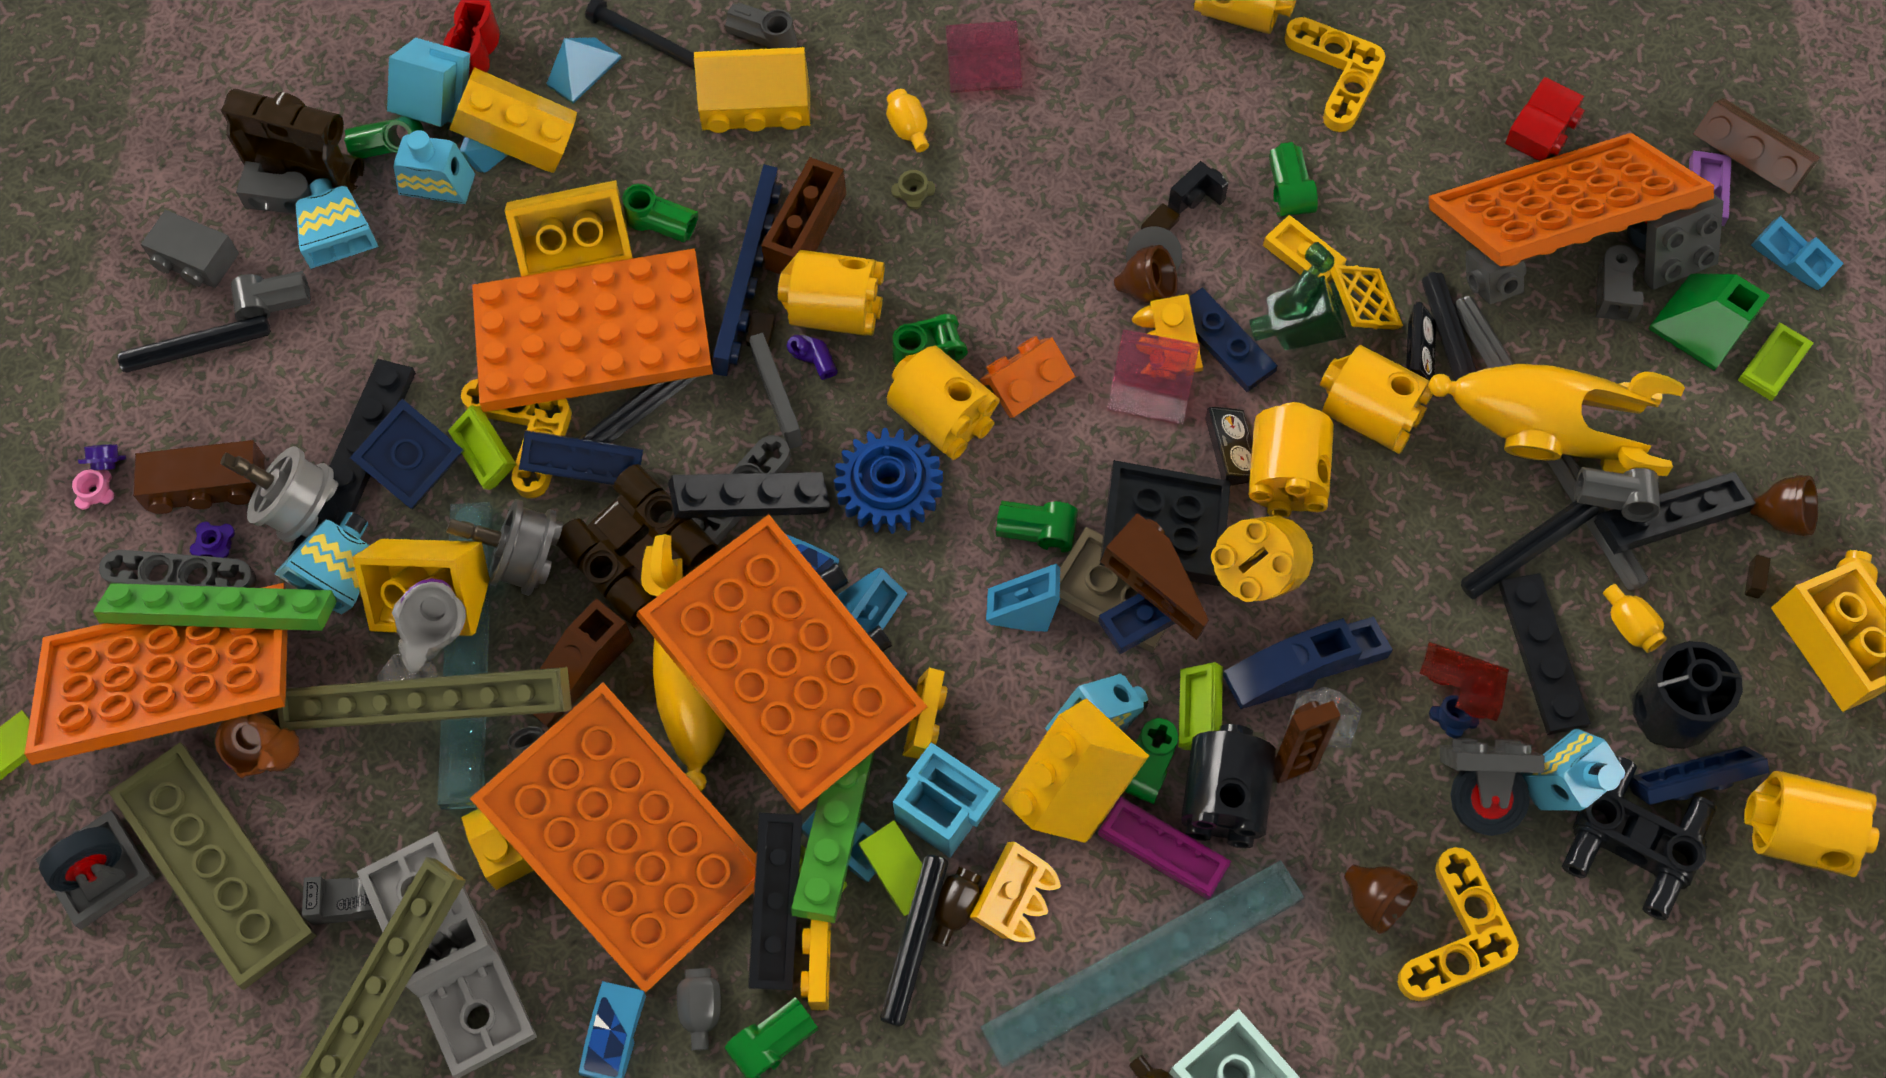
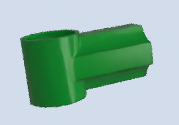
[344,116,424,158]
[1269,142,1318,217]
[622,184,698,243]
[996,500,1078,552]
[725,997,818,1078]

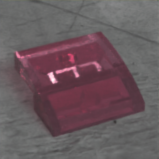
[945,21,1022,93]
[1107,329,1200,425]

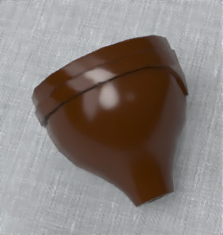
[1114,245,1178,303]
[1750,475,1818,536]
[1344,864,1418,934]

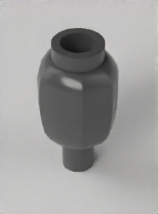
[677,968,721,1050]

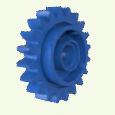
[834,428,943,534]

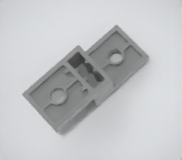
[357,831,537,1078]

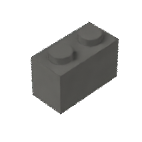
[141,210,239,288]

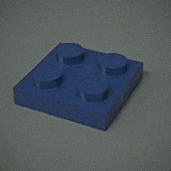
[350,399,464,510]

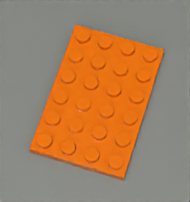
[1428,133,1714,267]
[472,248,713,412]
[636,514,927,814]
[24,583,288,765]
[470,682,756,993]

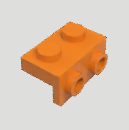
[980,336,1076,418]

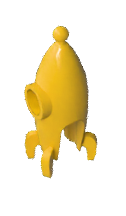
[1429,364,1685,476]
[641,534,727,792]

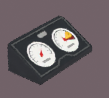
[1406,302,1436,380]
[1205,407,1252,486]

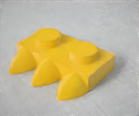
[1132,294,1203,377]
[970,842,1061,942]

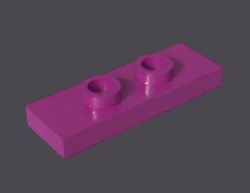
[1098,796,1231,900]

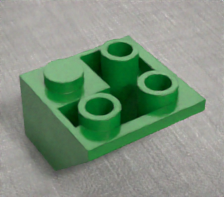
[1648,274,1770,371]

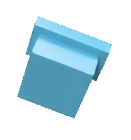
[387,38,470,127]
[893,742,1001,858]

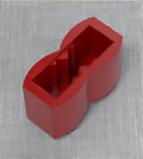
[443,0,500,78]
[1505,77,1585,161]

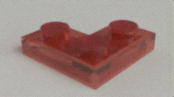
[1419,642,1509,722]

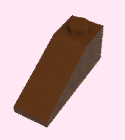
[1101,513,1209,640]

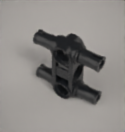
[1562,756,1717,921]

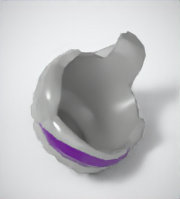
[392,578,466,673]

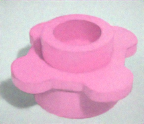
[72,469,114,510]

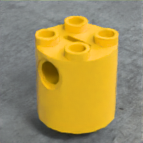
[1194,0,1296,34]
[778,250,885,336]
[887,345,1000,460]
[1320,345,1433,455]
[1248,402,1334,517]
[1211,516,1313,602]
[1744,771,1879,878]

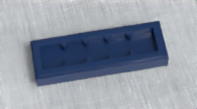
[1189,287,1278,392]
[519,430,644,485]
[1629,746,1770,805]

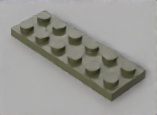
[108,742,317,990]

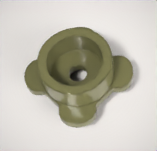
[891,170,936,209]

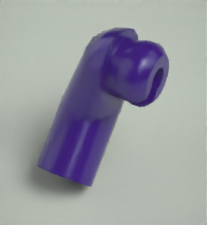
[787,335,838,380]

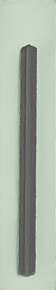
[1454,295,1649,591]

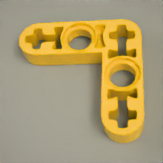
[1284,17,1386,132]
[461,379,572,499]
[1397,847,1519,1001]

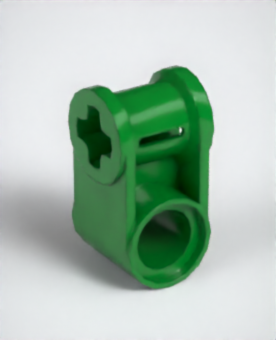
[892,314,968,366]
[1124,718,1179,805]

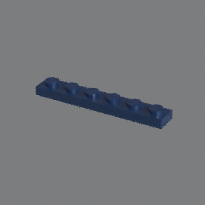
[712,164,783,376]

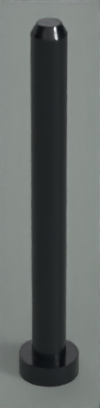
[585,0,695,69]

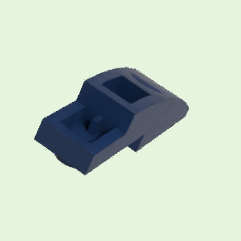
[1223,616,1393,709]

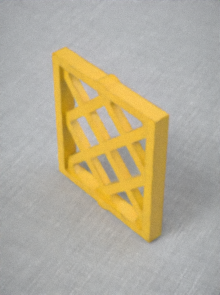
[1329,264,1403,330]

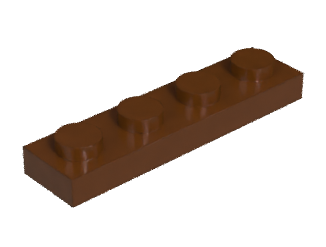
[1274,700,1341,784]

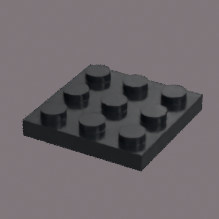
[1099,460,1231,586]

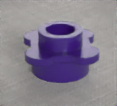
[78,444,126,470]
[190,521,235,558]

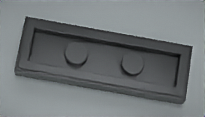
[749,333,803,449]

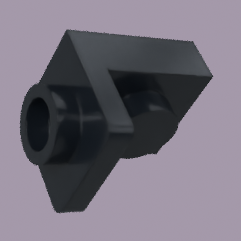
[1168,161,1228,214]

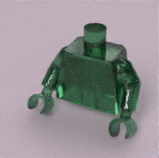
[1249,242,1348,350]

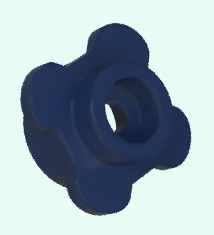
[1429,695,1479,738]

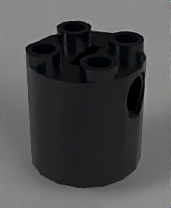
[1632,641,1743,749]
[1181,724,1276,848]

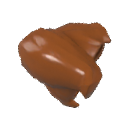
[215,712,300,779]

